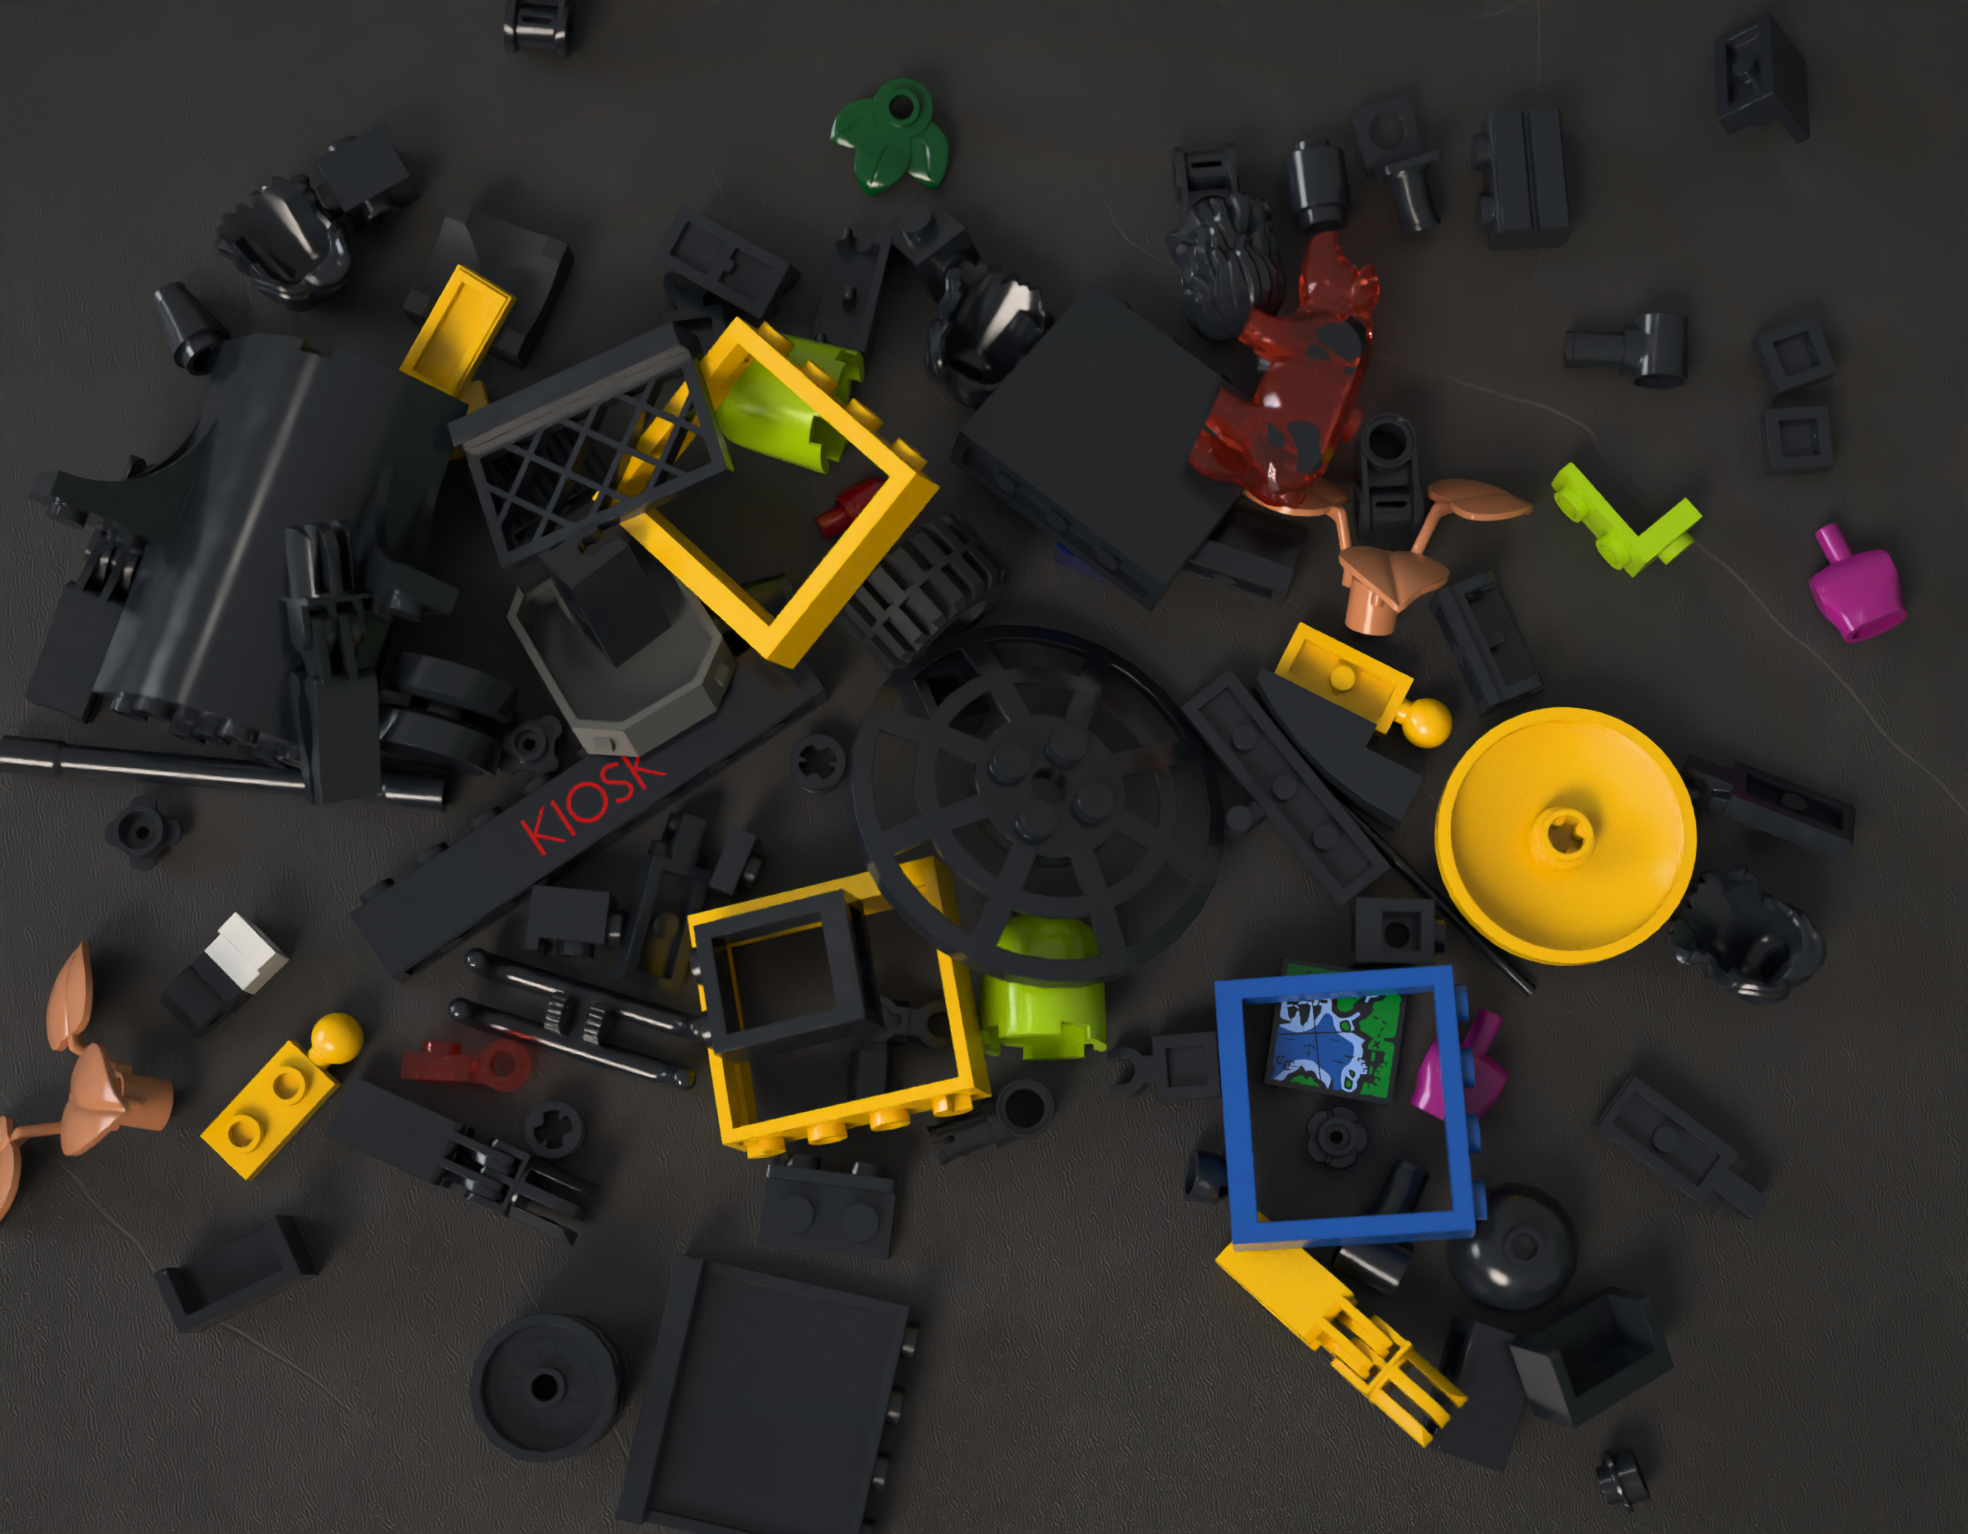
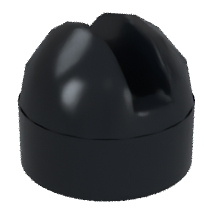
[1183,1149,1229,1204]

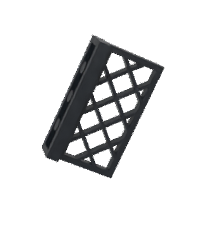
[447,321,735,572]

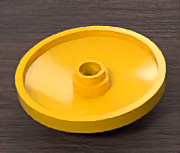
[1434,707,1697,966]

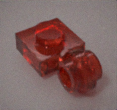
[401,1039,532,1092]

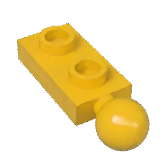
[1274,622,1453,749]
[200,1012,364,1180]

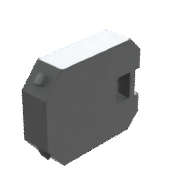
[506,528,738,757]

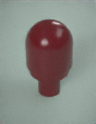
[814,476,887,540]

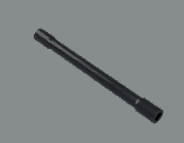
[0,735,450,813]

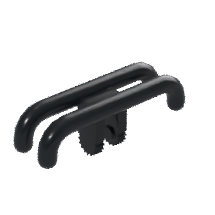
[447,948,705,1092]

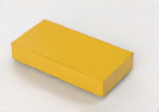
[399,264,517,400]

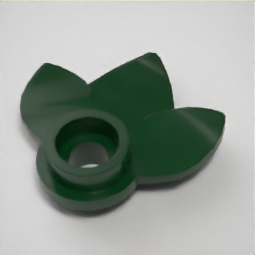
[830,77,949,196]

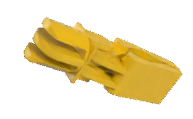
[1214,1211,1469,1448]

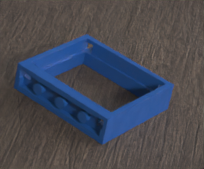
[1214,965,1487,1252]

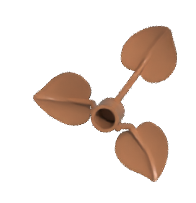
[1244,473,1534,636]
[0,940,174,1222]

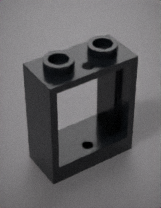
[690,888,885,1064]

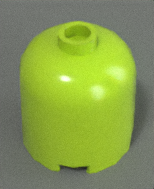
[715,333,865,474]
[978,914,1107,1061]

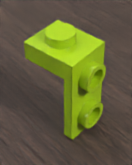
[1551,462,1703,578]

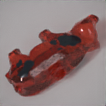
[1187,231,1380,510]

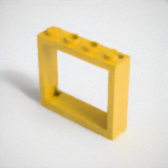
[592,316,940,669]
[687,856,992,1159]

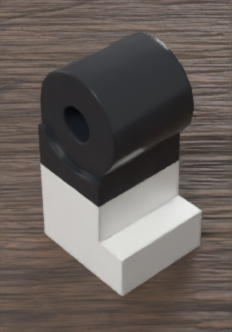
[159,912,290,1039]

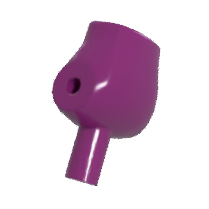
[1808,523,1908,644]
[1409,1008,1509,1121]

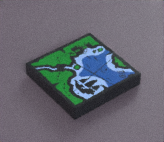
[1262,957,1408,1107]

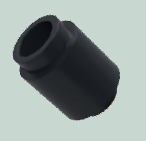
[1282,138,1352,236]

